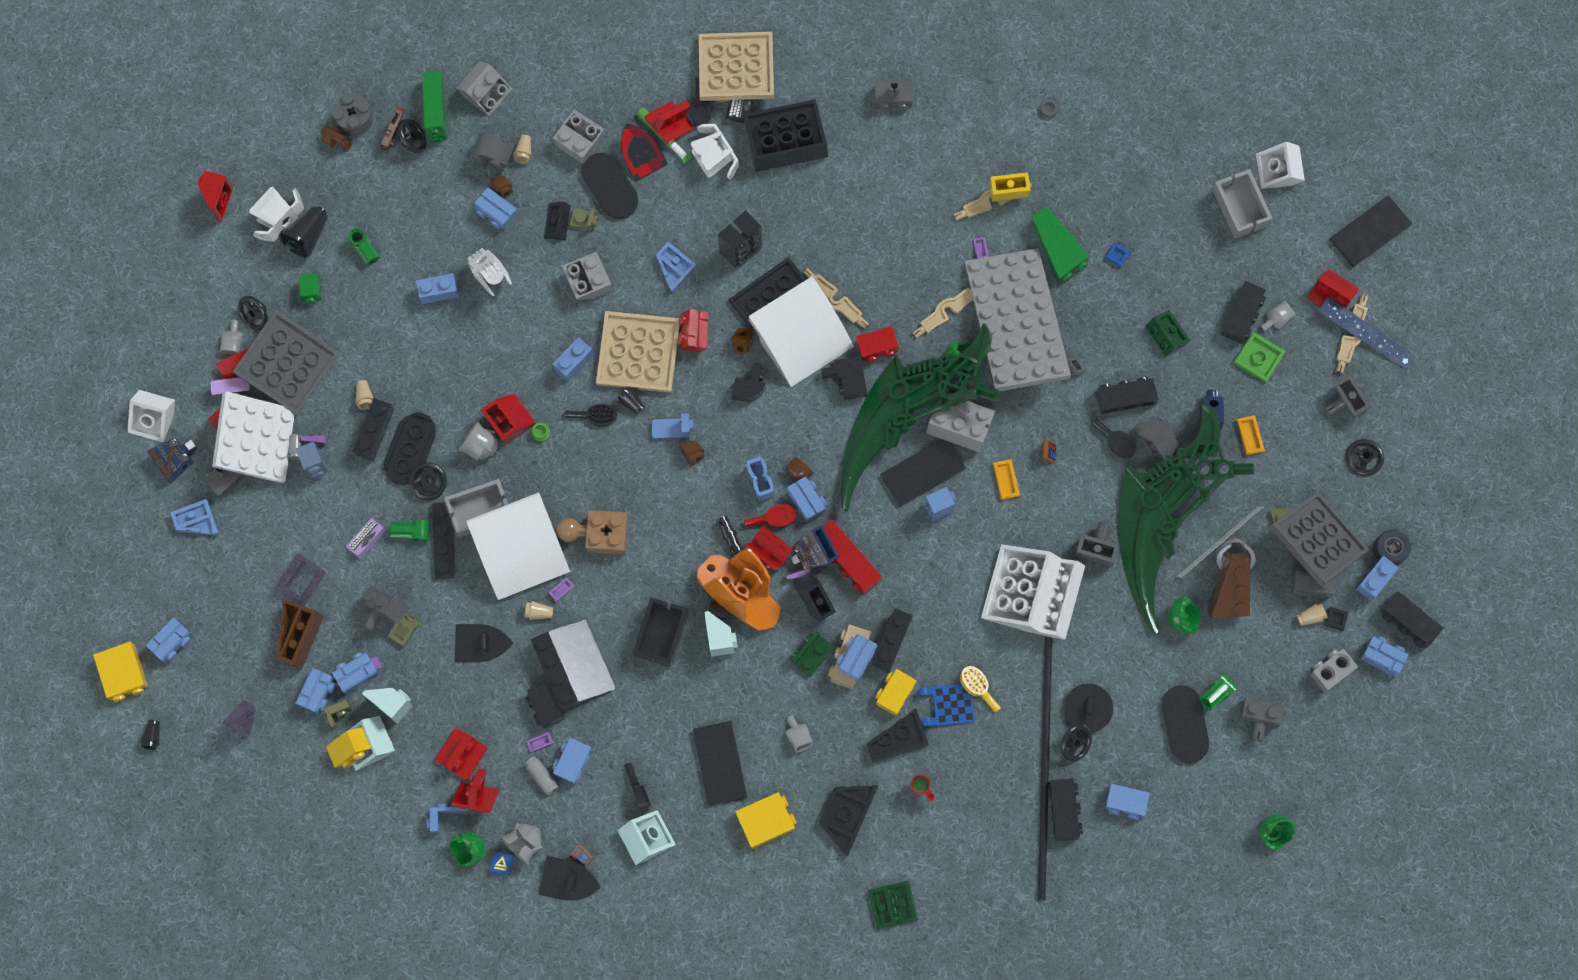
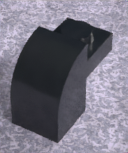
[732,362,766,402]

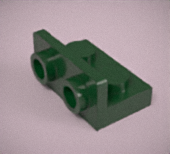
[1145,310,1190,356]
[791,631,835,678]

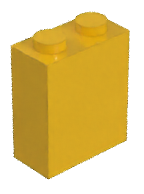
[93,641,148,702]
[735,792,797,849]

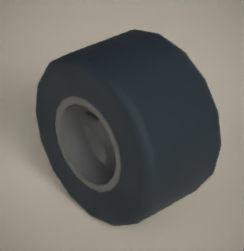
[1373,530,1411,566]

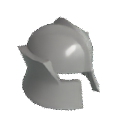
[457,421,498,461]
[1216,537,1256,570]
[500,822,543,865]

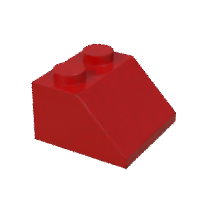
[198,170,233,222]

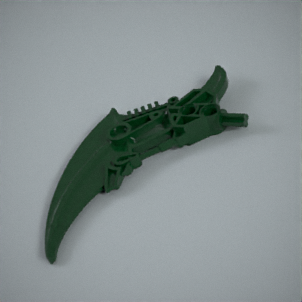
[841,323,1000,512]
[1118,403,1255,634]

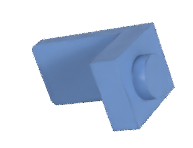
[652,413,694,439]
[426,804,472,833]

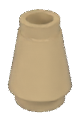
[513,135,532,164]
[355,380,373,410]
[525,601,553,620]
[1297,604,1327,626]

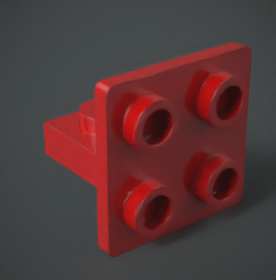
[644,101,694,144]
[1307,269,1359,308]
[745,526,794,570]
[435,728,488,781]
[452,768,499,813]

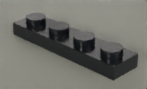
[432,502,455,579]

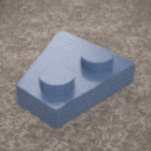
[656,242,697,293]
[170,499,219,535]

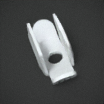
[691,124,739,179]
[249,187,304,242]
[467,248,512,296]

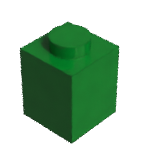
[299,273,322,304]

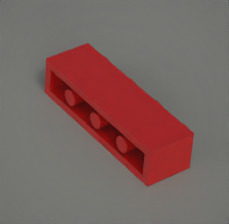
[823,519,882,595]

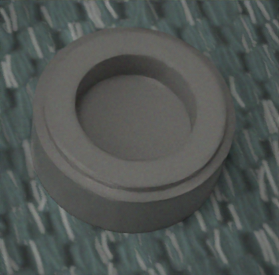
[1040,99,1059,118]

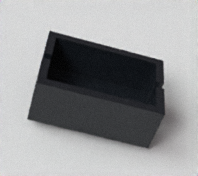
[718,210,762,268]
[633,597,689,668]

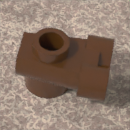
[320,126,352,151]

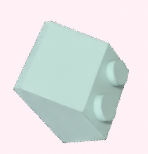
[705,611,738,657]
[362,688,412,724]
[349,716,395,771]
[617,810,676,865]

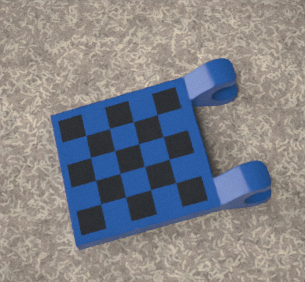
[918,684,975,727]

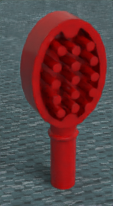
[744,504,797,528]

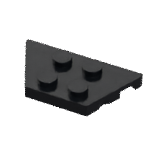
[819,785,878,856]

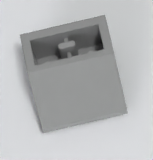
[456,61,512,116]
[553,109,605,164]
[562,251,613,300]

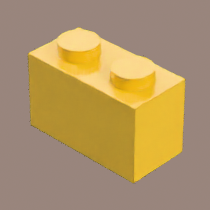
[989,172,1031,202]
[875,669,917,716]
[326,727,371,768]

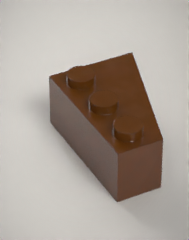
[1208,553,1250,618]
[277,599,324,670]

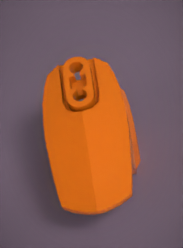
[697,548,781,631]

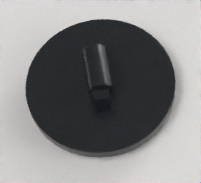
[1064,684,1113,732]

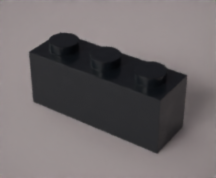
[1220,281,1267,344]
[1096,377,1159,414]
[353,398,394,462]
[1380,591,1444,648]
[872,608,913,672]
[1049,778,1083,841]

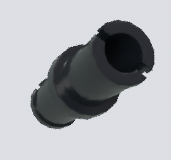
[716,515,743,555]

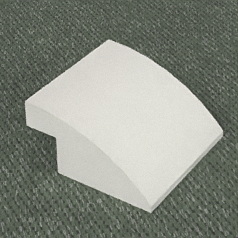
[749,276,854,387]
[466,492,570,600]
[981,544,1085,640]

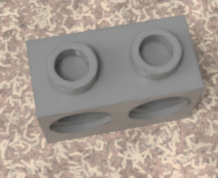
[1310,648,1358,693]

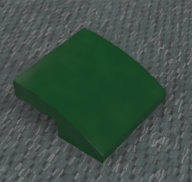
[868,881,918,930]

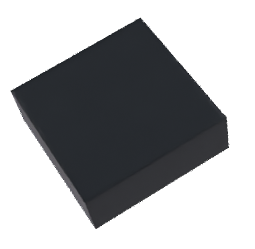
[1324,607,1349,631]

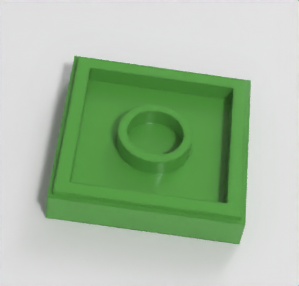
[1233,332,1286,383]

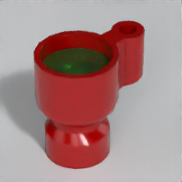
[910,774,935,802]

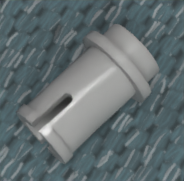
[288,434,302,460]

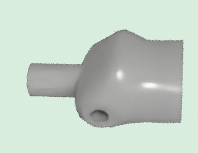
[1260,301,1296,332]
[220,320,244,355]
[786,715,814,752]

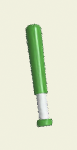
[636,107,692,165]

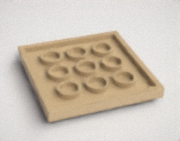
[699,32,774,101]
[596,311,680,393]

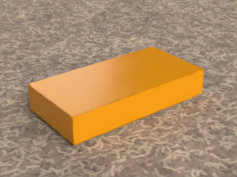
[1236,415,1265,456]
[993,459,1020,500]

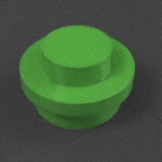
[531,423,550,442]

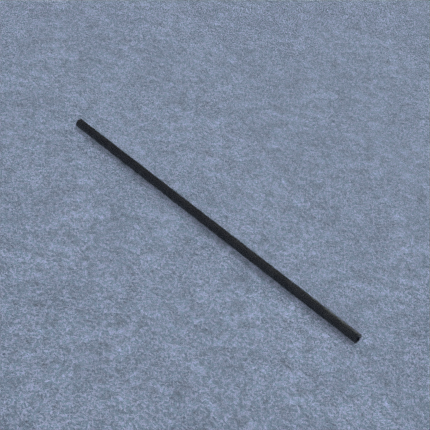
[1038,636,1052,900]

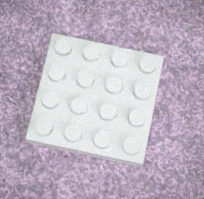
[212,391,295,483]

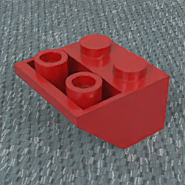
[481,393,536,445]

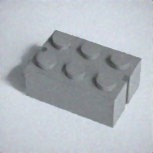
[1212,169,1273,239]
[926,399,995,453]
[444,479,508,538]

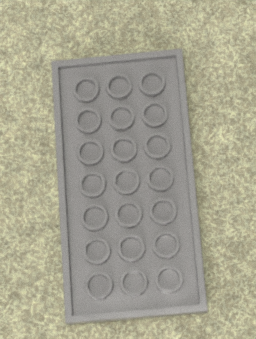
[965,248,1071,391]

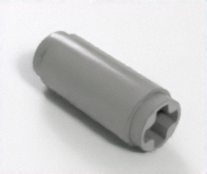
[524,756,559,796]

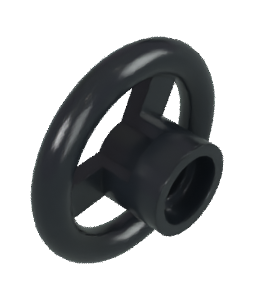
[398,119,427,153]
[238,296,268,331]
[1346,439,1384,476]
[409,462,447,500]
[1061,724,1092,762]

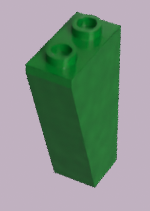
[423,71,448,143]
[1031,206,1089,283]

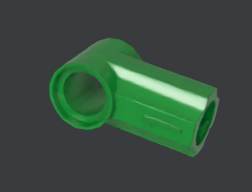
[348,228,380,266]
[390,520,430,542]
[1199,673,1239,711]

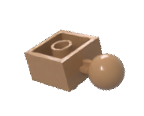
[556,510,629,555]

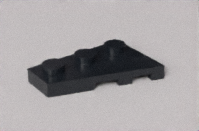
[866,708,929,763]

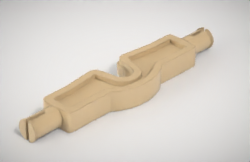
[953,180,1032,221]
[803,268,870,330]
[912,288,973,339]
[1335,294,1369,374]

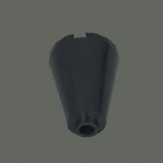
[278,206,328,258]

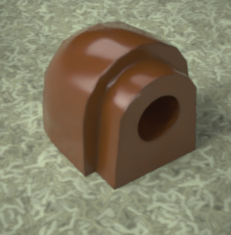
[491,175,513,199]
[732,328,753,355]
[679,440,705,467]
[785,456,814,481]

